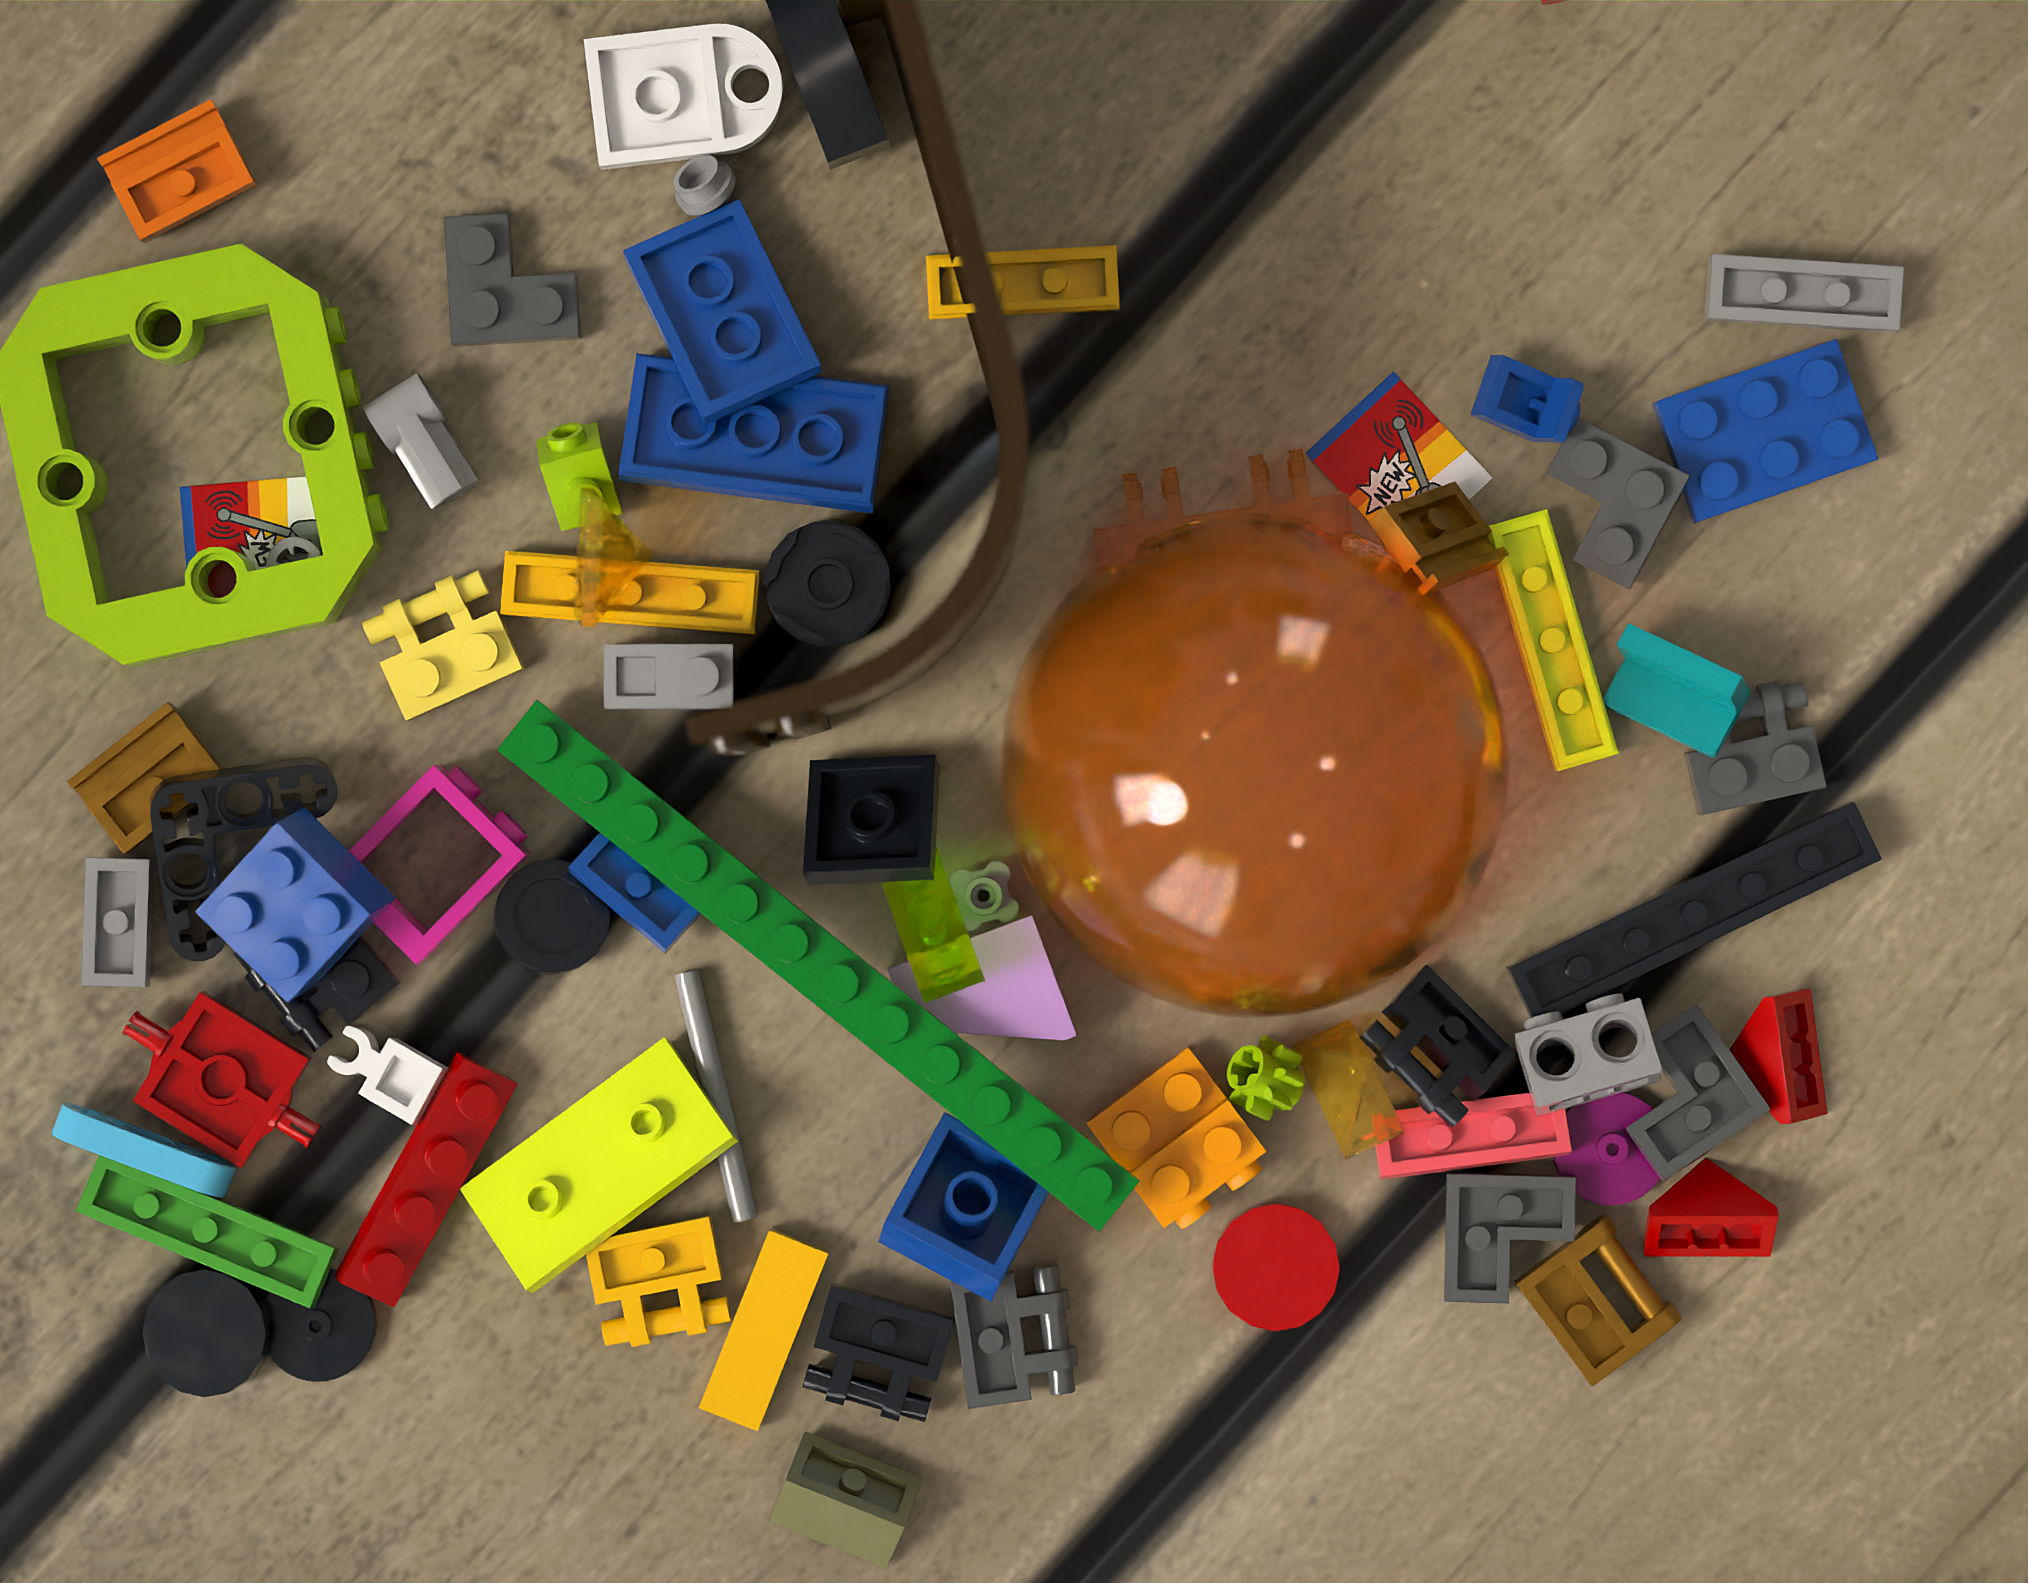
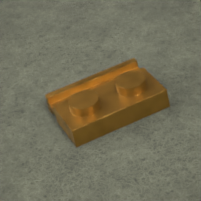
[1368,481,1509,596]
[66,702,224,854]

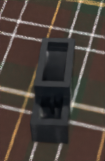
[765,0,890,170]

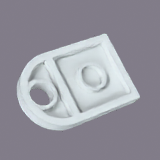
[584,24,784,170]

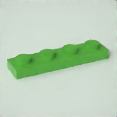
[75,1155,339,1308]

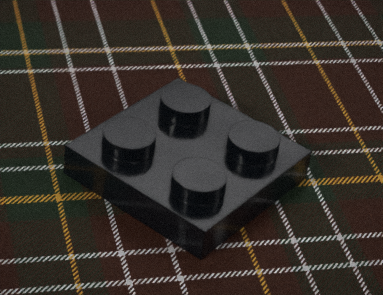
[803,755,940,885]

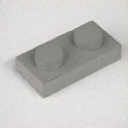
[81,857,154,987]

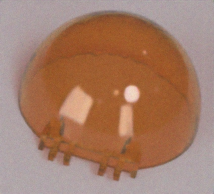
[1001,448,1509,1019]

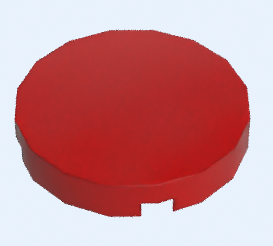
[1211,1202,1340,1331]

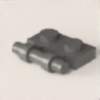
[1684,681,1826,815]
[950,1264,1078,1409]

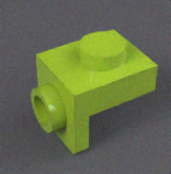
[536,422,623,531]

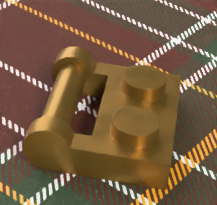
[1514,1214,1682,1387]

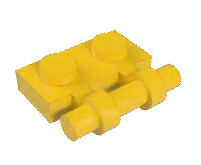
[586,1214,731,1347]

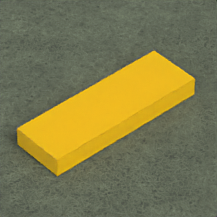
[926,245,1120,320]
[699,1228,829,1432]

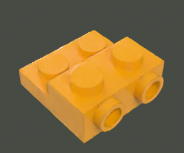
[1086,1046,1267,1229]

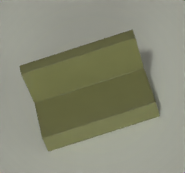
[768,1431,923,1569]

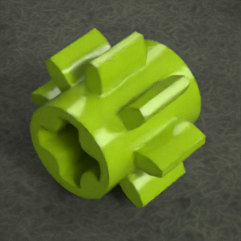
[1226,1035,1306,1121]

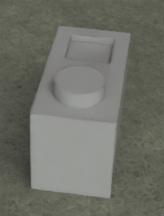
[604,644,738,710]

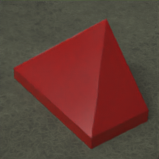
[1729,988,1828,1124]
[1642,1157,1779,1257]

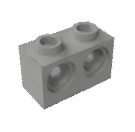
[1515,994,1663,1117]

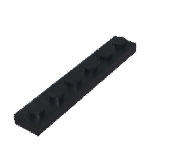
[1506,802,1882,1019]

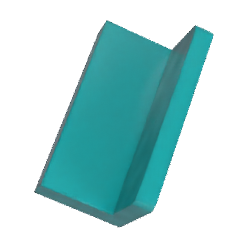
[1603,623,1751,758]

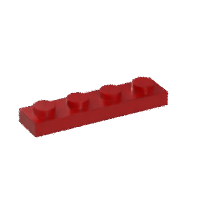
[334,1052,518,1308]

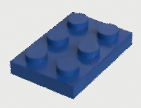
[623,199,821,425]
[1652,339,1878,523]

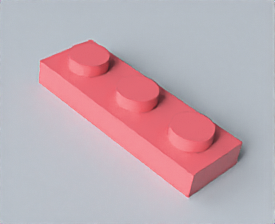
[1371,1093,1572,1180]

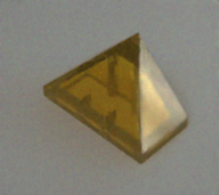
[574,488,653,627]
[1292,1019,1403,1160]

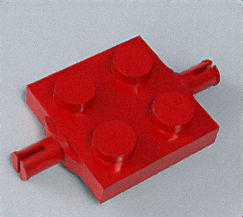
[122,991,322,1168]

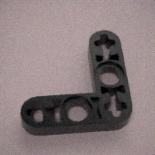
[150,757,337,961]

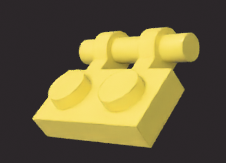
[362,570,525,721]

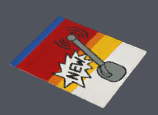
[1305,371,1492,521]
[180,476,322,598]

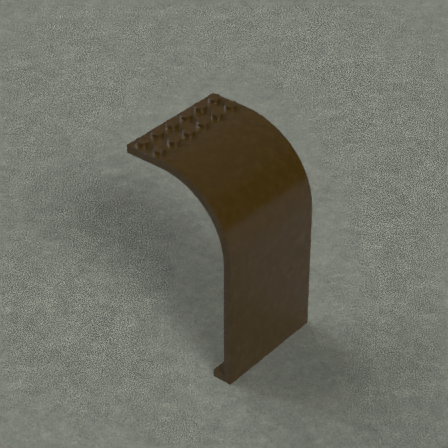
[685,0,1028,757]

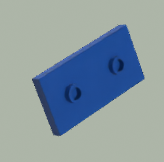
[618,353,890,514]

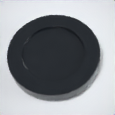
[494,859,610,975]
[265,1267,377,1382]

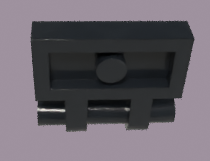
[233,936,400,1052]
[1359,964,1518,1128]
[802,1283,954,1422]

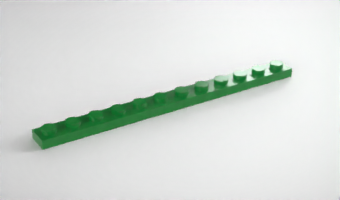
[497,700,1140,1232]

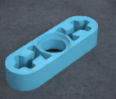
[51,1102,237,1198]

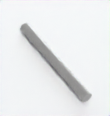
[674,969,758,1223]

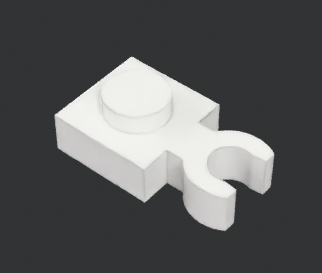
[327,1026,448,1125]

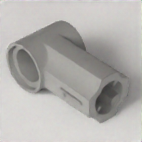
[363,373,480,510]

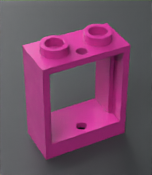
[349,765,532,965]

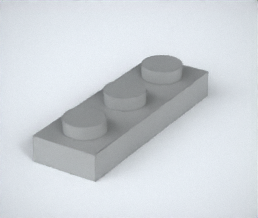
[1704,254,1904,333]

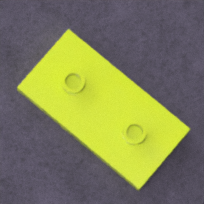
[460,1037,738,1294]

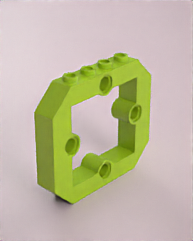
[0,243,389,667]

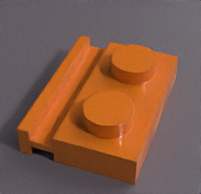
[97,99,258,243]

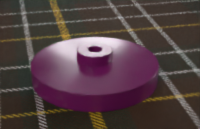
[1553,1092,1660,1206]

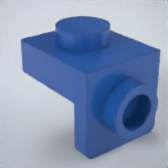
[1470,355,1584,443]

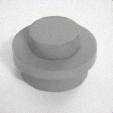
[673,155,736,216]

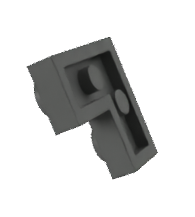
[444,213,581,347]
[1546,417,1692,589]
[1626,1003,1770,1183]
[1444,1172,1576,1304]

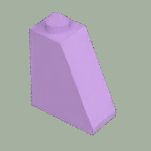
[887,913,1077,1040]

